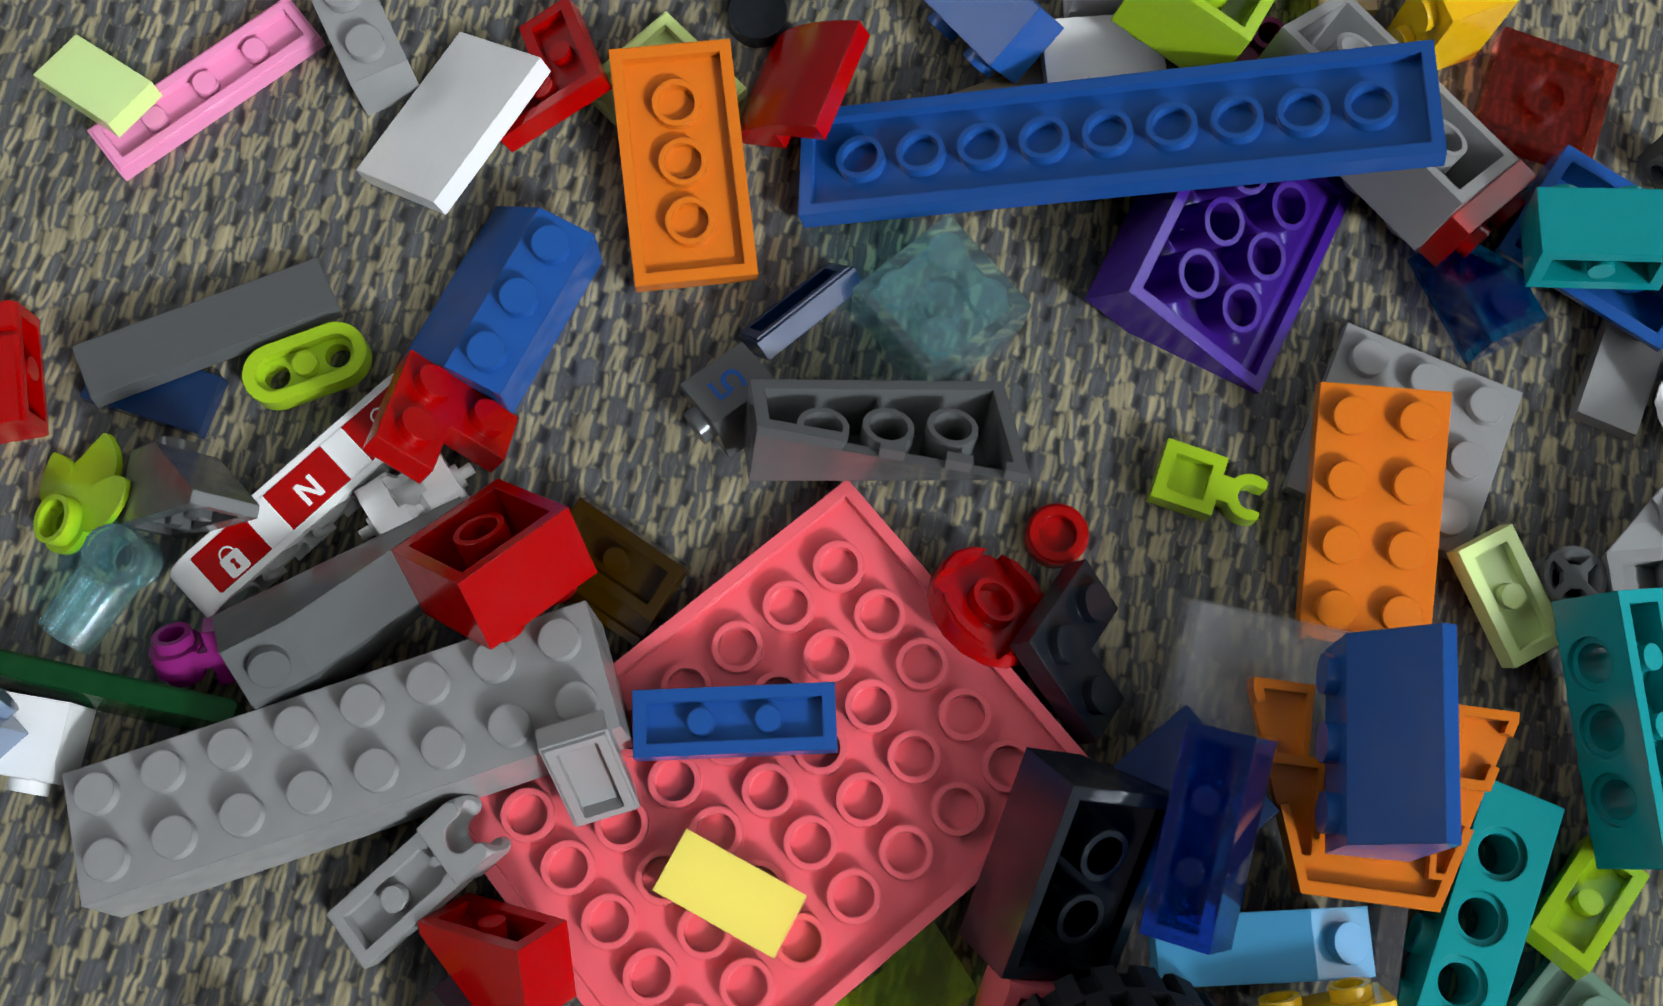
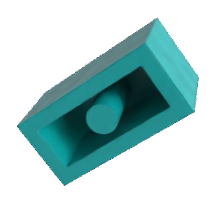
[1520,184,1663,291]

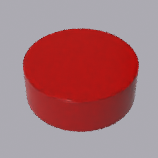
[1024,503,1089,569]

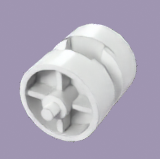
[354,452,476,542]

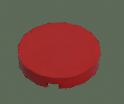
[927,546,1044,669]

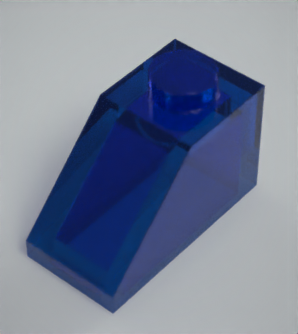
[1407,245,1548,365]

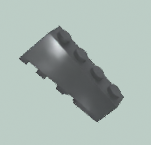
[742,379,1030,483]

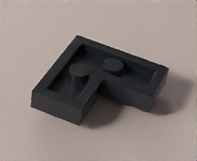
[1009,559,1124,745]

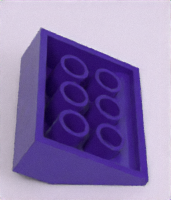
[1085,176,1354,394]

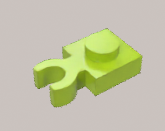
[1146,438,1268,526]

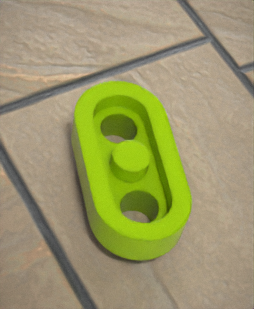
[242,322,372,411]

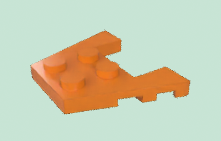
[1247,677,1520,913]

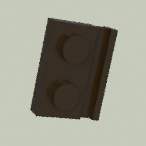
[567,497,691,646]

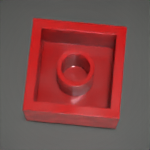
[391,478,597,650]

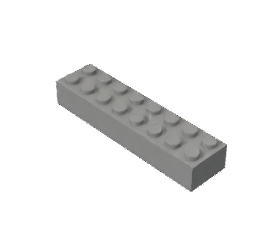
[62,601,633,918]

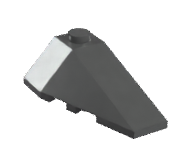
[211,497,463,710]

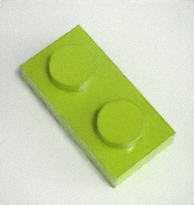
[1526,834,1650,981]

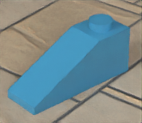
[1146,906,1376,987]

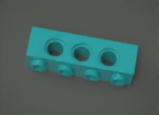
[1551,587,1663,870]
[1388,780,1565,1006]

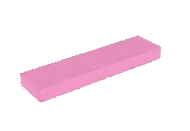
[87,0,326,181]

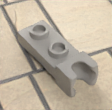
[326,795,511,969]

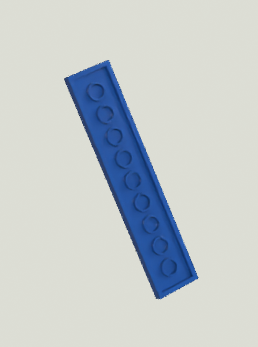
[798,39,1447,228]

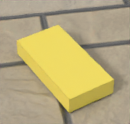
[653,828,807,959]

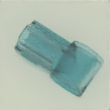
[37,524,165,655]

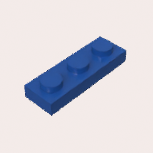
[632,682,838,762]

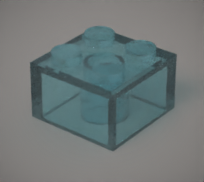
[851,214,1031,381]

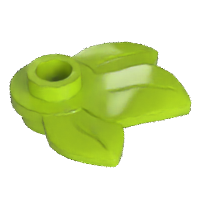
[33,433,131,555]

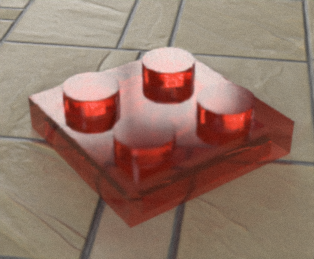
[1473,26,1619,165]

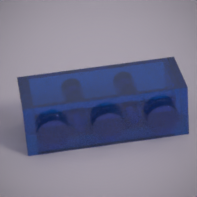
[1139,720,1277,955]

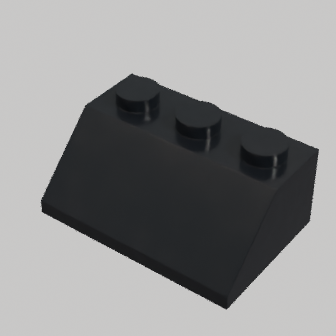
[959,747,1182,981]

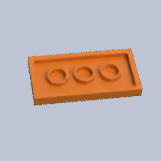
[608,39,758,293]
[1294,382,1452,641]

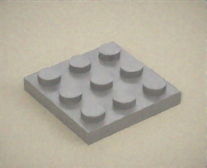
[1281,322,1523,560]

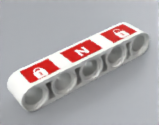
[170,373,399,618]

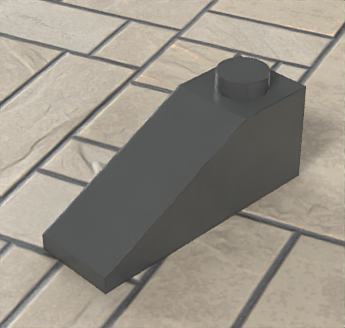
[116,436,260,539]

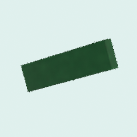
[0,649,248,731]

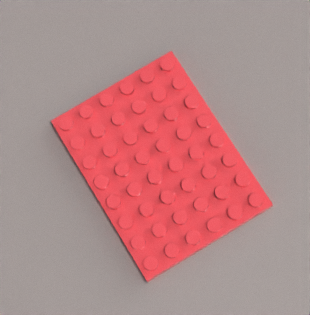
[469,481,1089,1006]

